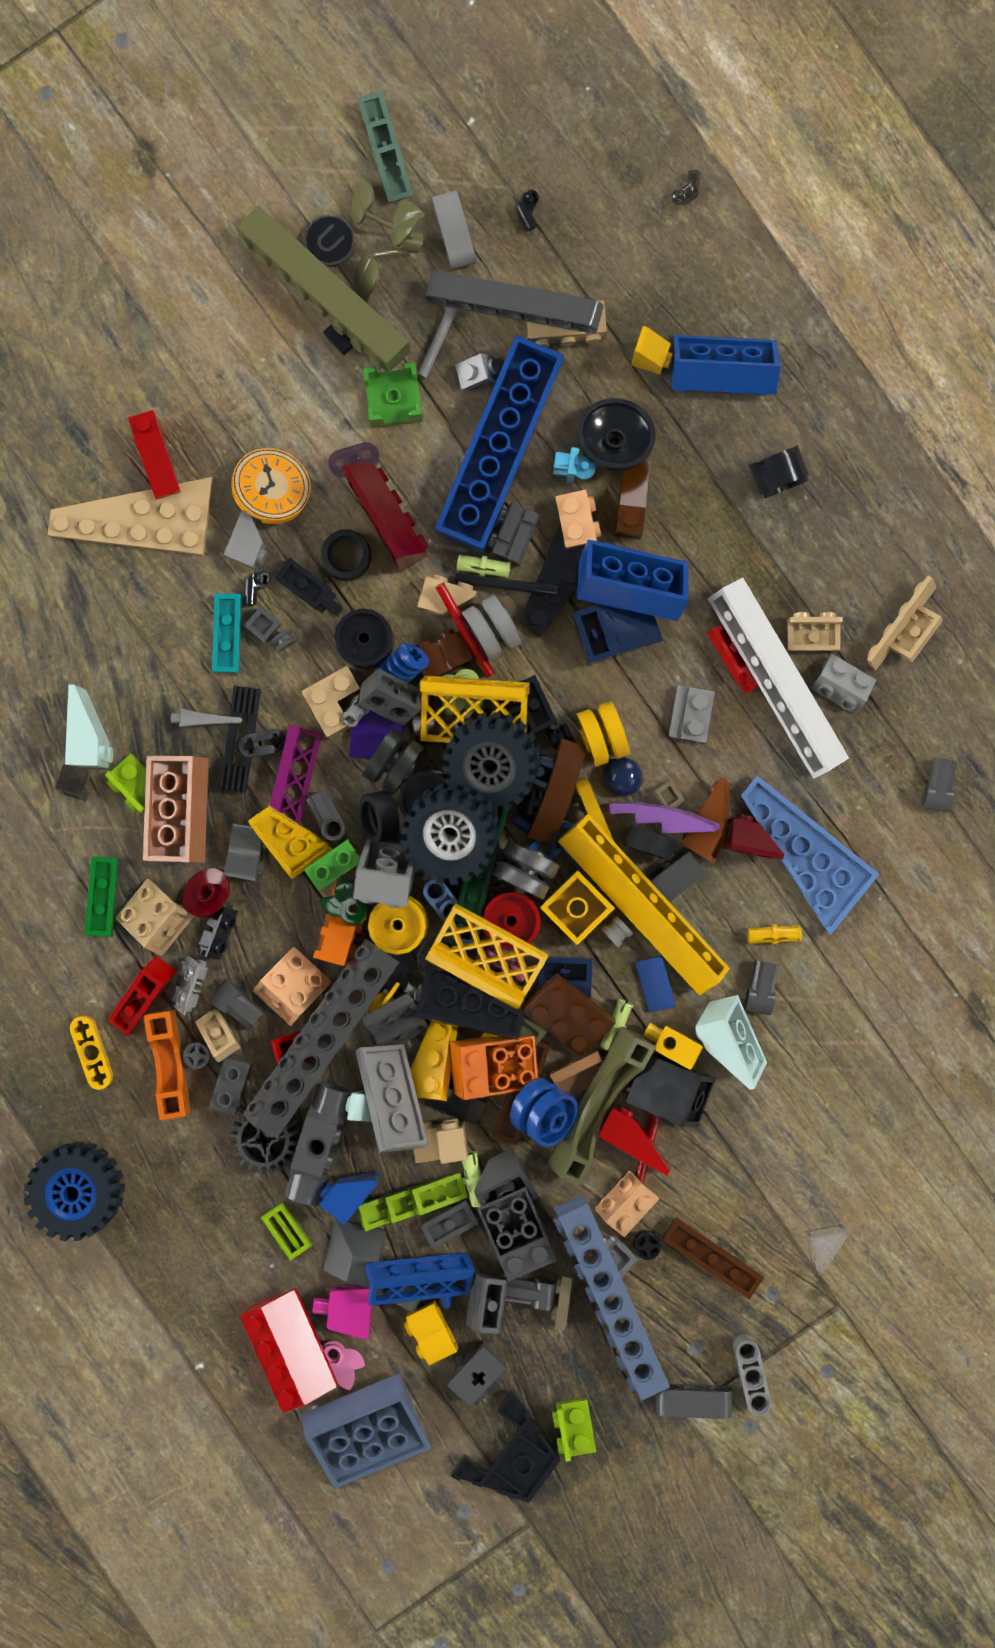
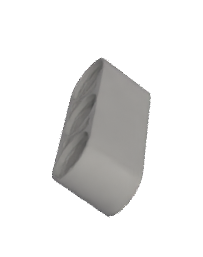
[431,190,476,270]
[733,1334,771,1416]

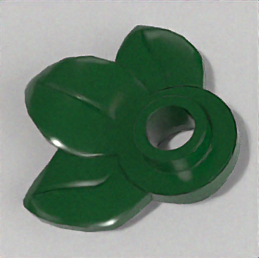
[320,879,373,926]

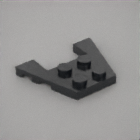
[451,1390,560,1503]

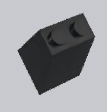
[626,1054,716,1127]

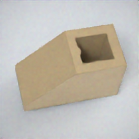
[417,575,477,617]

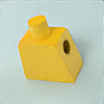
[643,1023,704,1070]

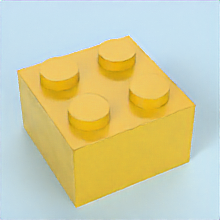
[539,870,615,945]

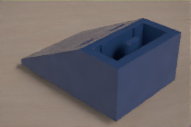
[572,604,663,666]
[537,956,592,1035]

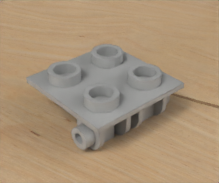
[170,955,208,1015]

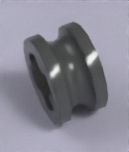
[271,628,298,652]

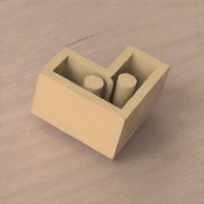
[301,666,361,739]
[414,1117,468,1164]

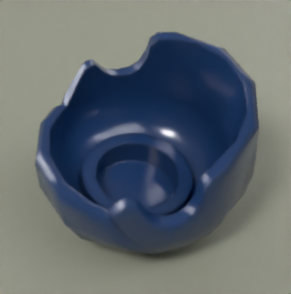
[602,757,644,797]

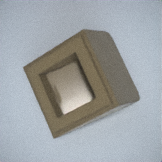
[644,780,684,808]

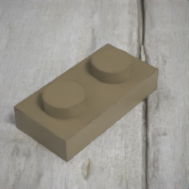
[551,1271,576,1331]

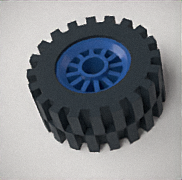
[24,1142,125,1241]

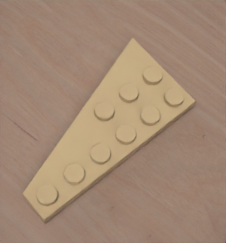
[48,477,214,556]

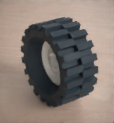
[400,783,500,885]

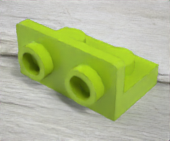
[105,754,146,813]
[552,1397,596,1462]

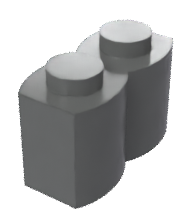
[224,823,268,881]

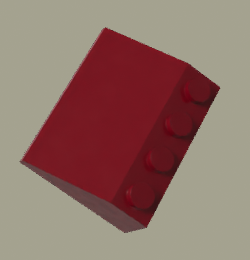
[342,462,429,572]

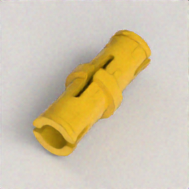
[747,924,802,945]

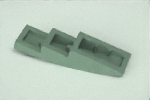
[357,91,413,203]

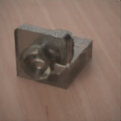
[55,764,89,801]

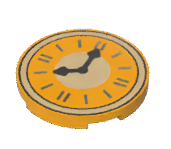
[231,448,311,524]

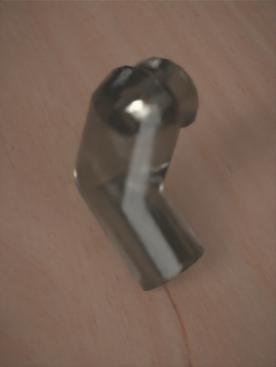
[672,170,701,205]

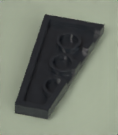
[520,524,585,637]
[415,965,525,1040]

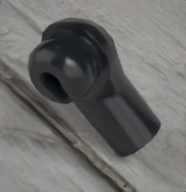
[516,190,539,232]
[244,570,270,606]

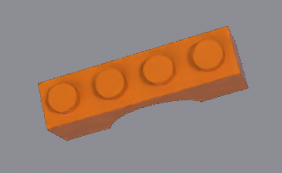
[143,1009,191,1120]

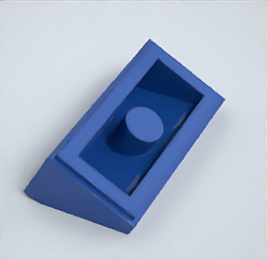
[635,955,676,1012]

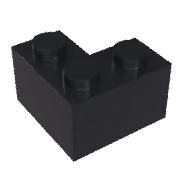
[487,675,558,735]

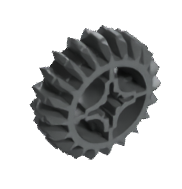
[229,1108,300,1174]

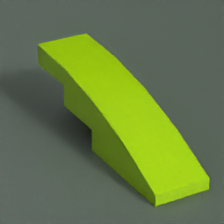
[357,1172,468,1231]

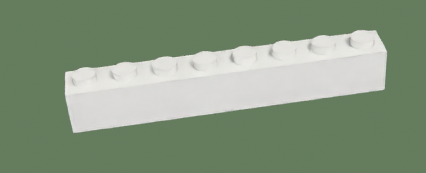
[707,578,849,779]

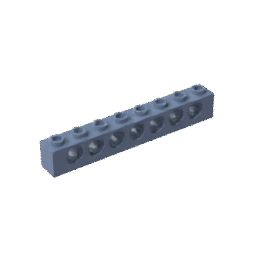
[553,1195,670,1401]

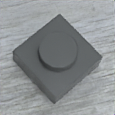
[244,606,282,643]

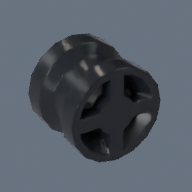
[546,722,576,751]
[633,1230,661,1260]

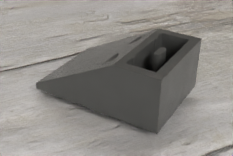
[477,1187,557,1282]

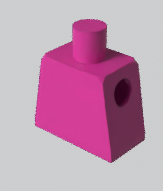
[313,1284,372,1339]

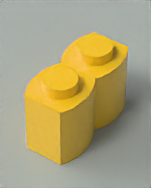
[404,1300,458,1365]

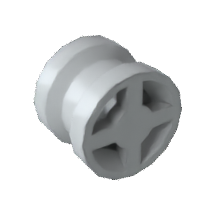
[601,915,633,948]

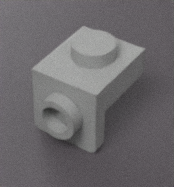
[455,353,499,390]

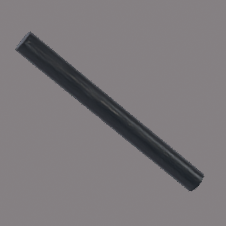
[455,573,559,596]

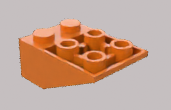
[450,1035,538,1100]

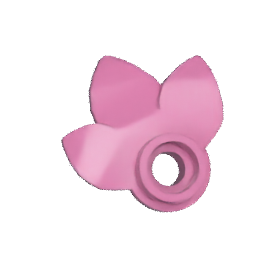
[322,1340,365,1390]

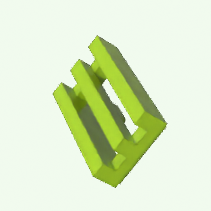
[261,1201,313,1261]

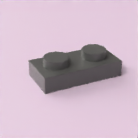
[420,1199,479,1249]

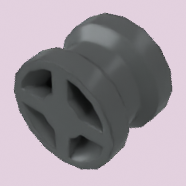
[183,1041,213,1069]

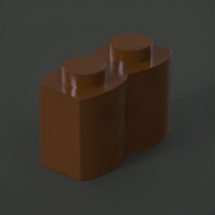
[416,629,473,677]

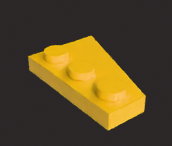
[248,806,334,879]
[410,1021,458,1101]

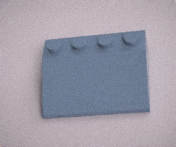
[302,1374,432,1489]

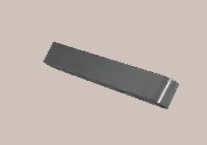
[425,271,604,334]

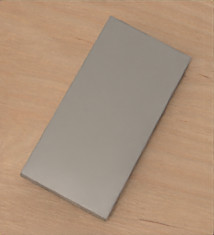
[355,1044,429,1153]

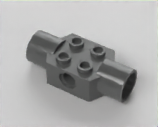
[284,1082,353,1206]

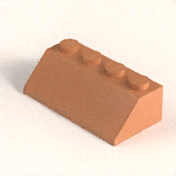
[143,756,209,863]

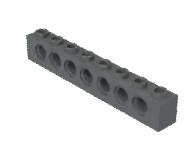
[243,939,399,1139]

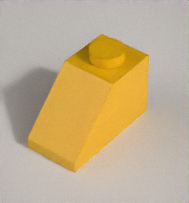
[631,326,673,375]

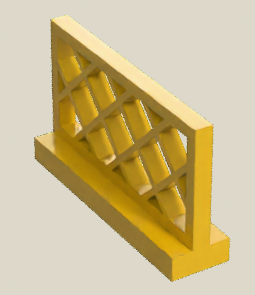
[420,675,530,743]
[425,903,549,1009]

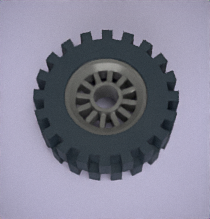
[443,712,541,813]

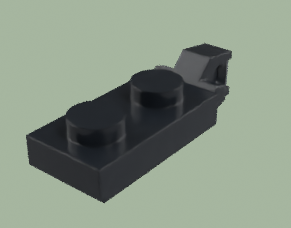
[274,558,343,617]

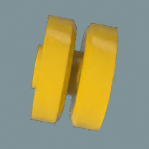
[576,701,630,767]
[368,895,430,955]

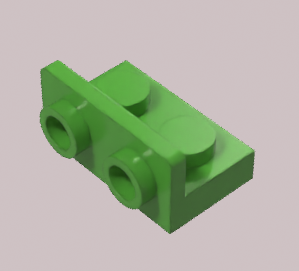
[304,840,360,890]

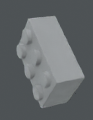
[353,838,415,908]

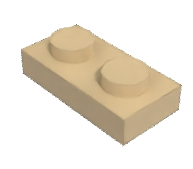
[195,1008,241,1063]

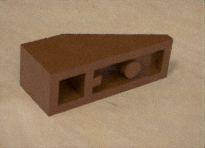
[615,461,650,539]

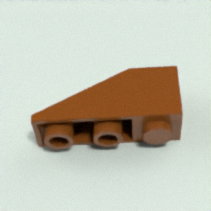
[681,777,731,864]

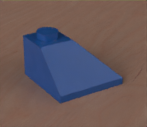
[319,1170,380,1225]

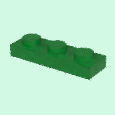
[84,856,119,937]

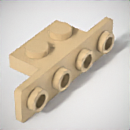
[867,576,943,670]

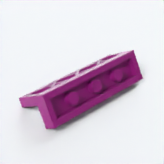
[269,725,323,824]

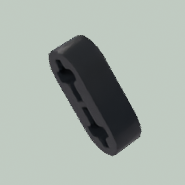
[236,729,286,757]

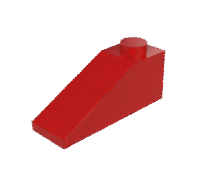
[128,410,181,500]
[107,955,177,1037]
[598,1106,671,1176]

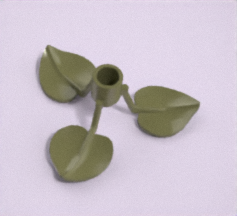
[350,179,425,304]

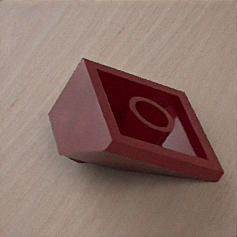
[724,814,784,860]

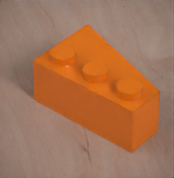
[313,879,365,966]

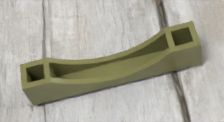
[547,1027,656,1186]

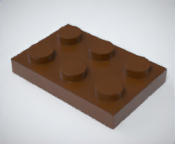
[521,973,616,1056]

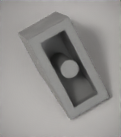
[224,510,267,570]

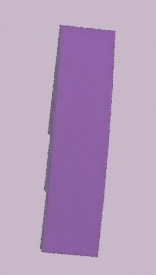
[609,801,720,833]

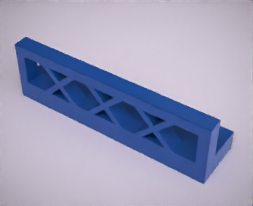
[365,1253,475,1306]

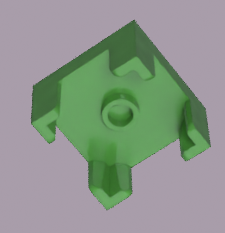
[363,362,423,428]

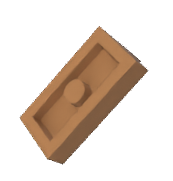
[549,1049,602,1096]

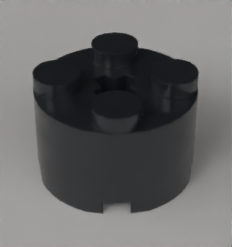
[749,445,809,499]

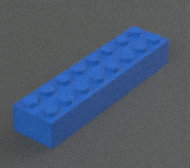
[435,335,565,554]

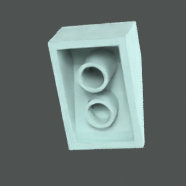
[65,685,113,768]
[695,995,767,1090]

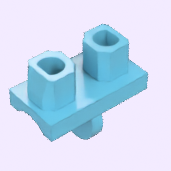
[553,447,596,484]

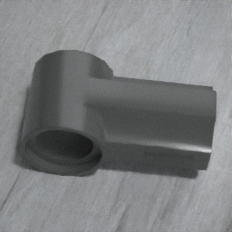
[921,758,957,812]
[306,789,348,842]
[744,960,779,1015]
[209,979,264,1030]
[505,1278,557,1311]

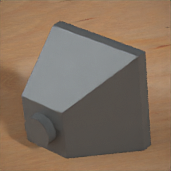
[474,1147,539,1205]
[323,1219,386,1288]

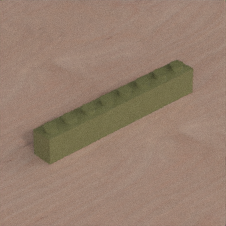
[236,205,410,373]

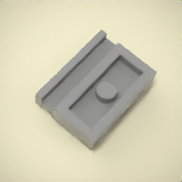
[668,685,715,744]

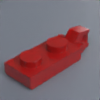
[707,624,759,694]

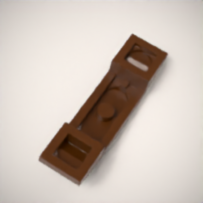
[526,738,586,844]

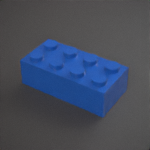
[577,539,689,621]

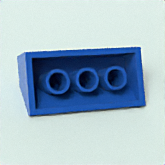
[671,335,781,396]

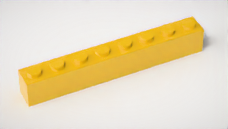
[558,814,730,996]

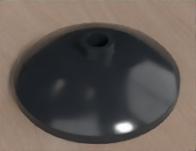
[577,398,656,471]

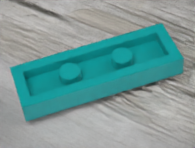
[212,593,242,673]

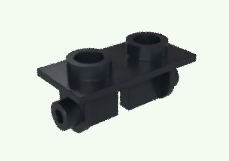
[197,906,238,960]

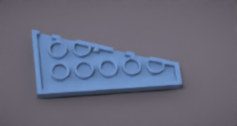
[740,775,879,935]

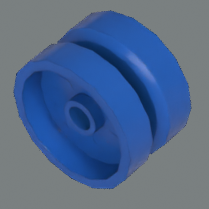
[510,1078,578,1147]

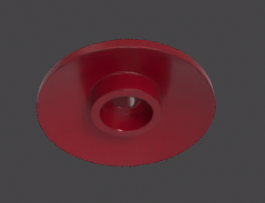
[183,868,230,918]

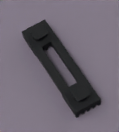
[219,685,261,793]

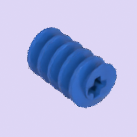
[374,643,429,683]

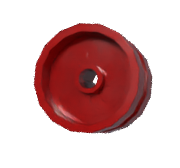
[481,891,541,950]

